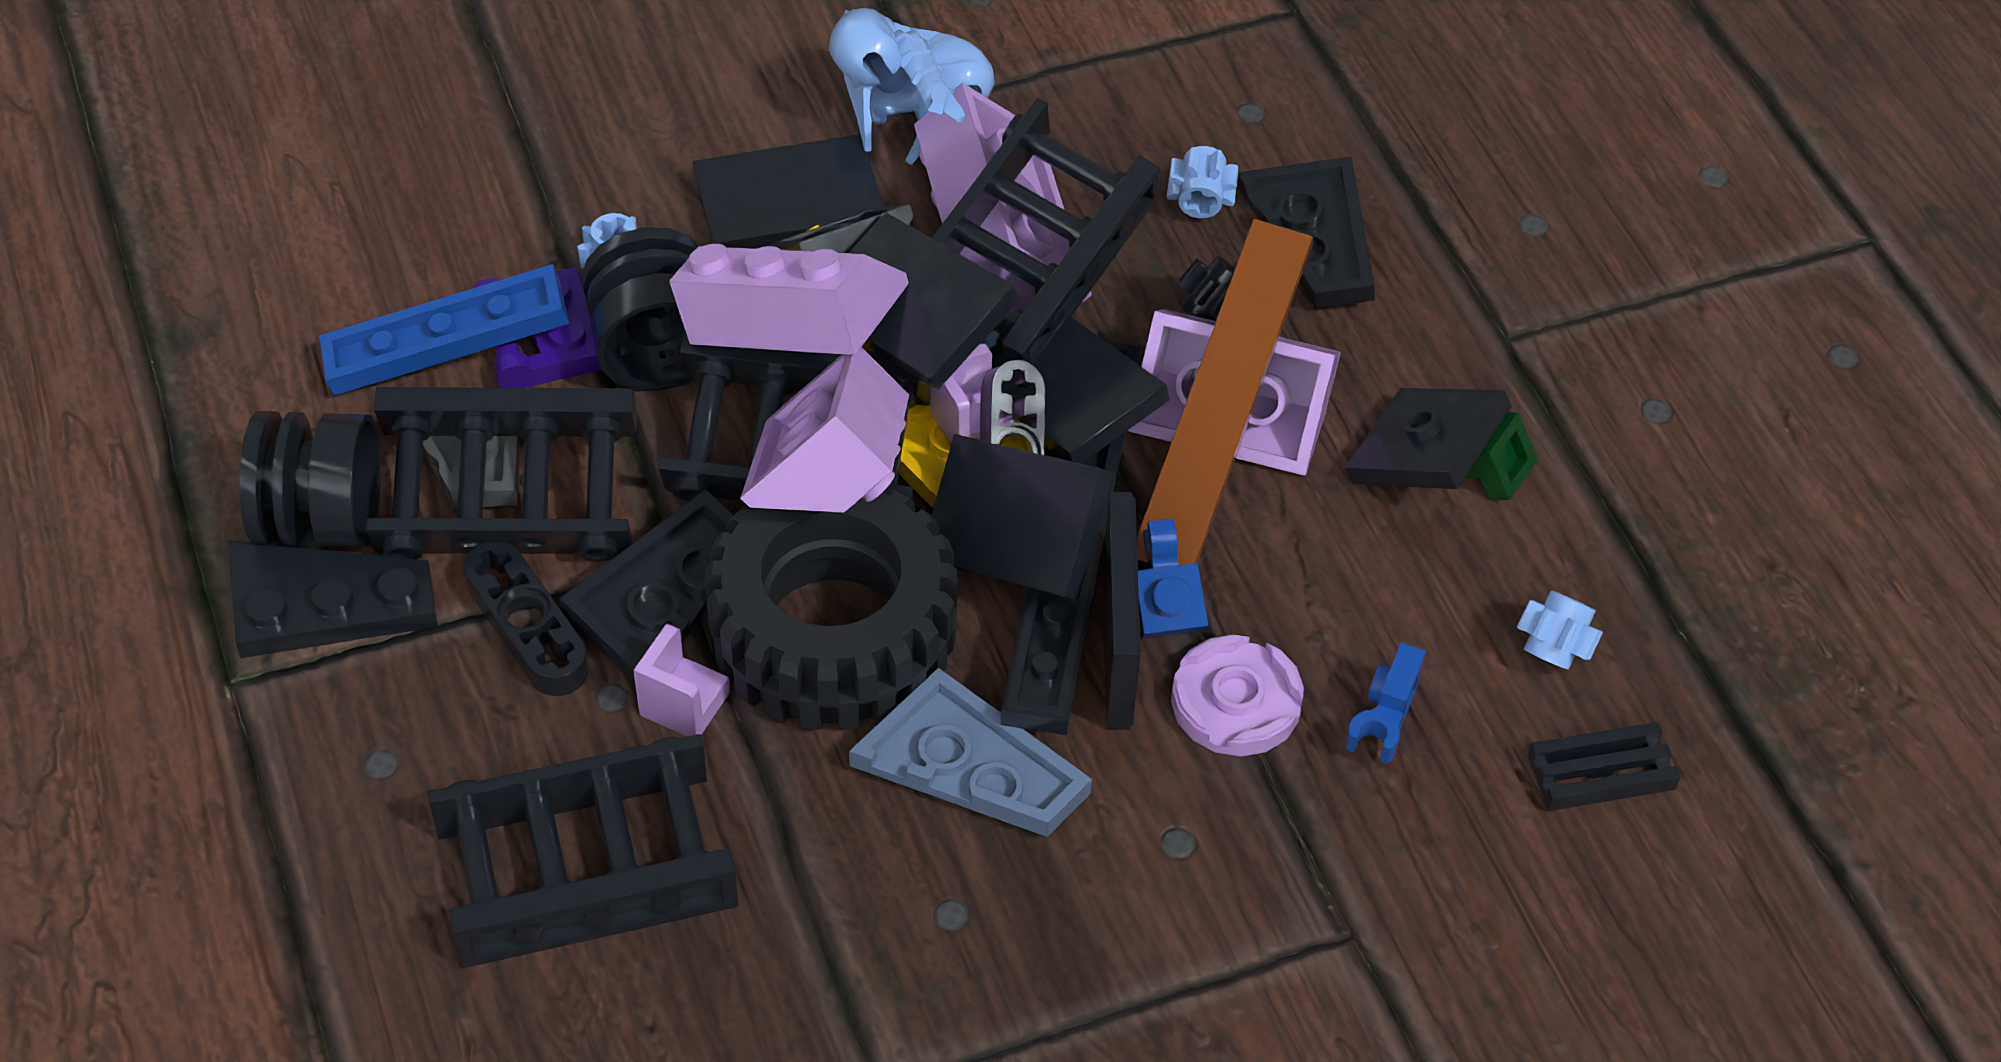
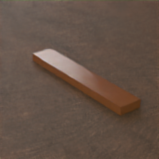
[1137,219,1313,569]

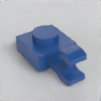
[1138,518,1208,639]
[1346,642,1426,764]

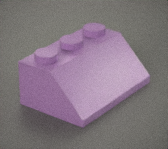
[669,244,909,355]
[1128,309,1341,476]
[740,347,909,512]

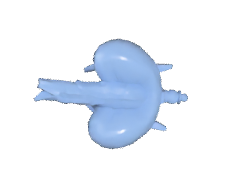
[829,8,995,165]

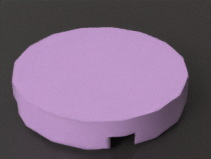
[1171,635,1304,757]

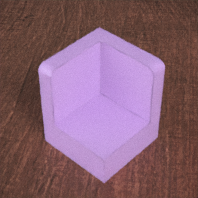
[930,344,1014,443]
[634,624,730,736]

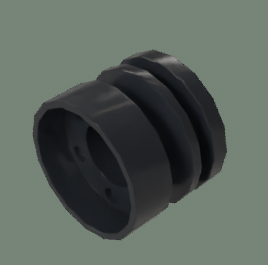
[581,227,699,391]
[239,411,381,548]

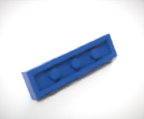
[319,264,569,396]

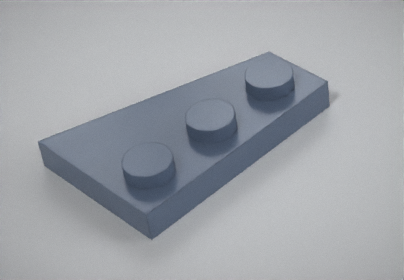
[849,668,1092,837]

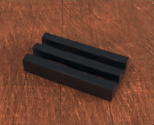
[1528,722,1681,811]

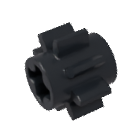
[1179,256,1236,321]

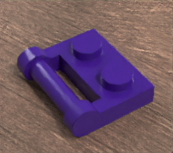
[472,267,601,388]

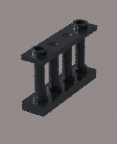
[932,98,1160,367]
[658,330,930,501]
[366,387,637,561]
[427,734,739,969]

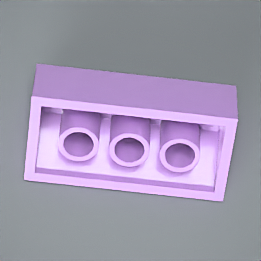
[914,83,1092,313]

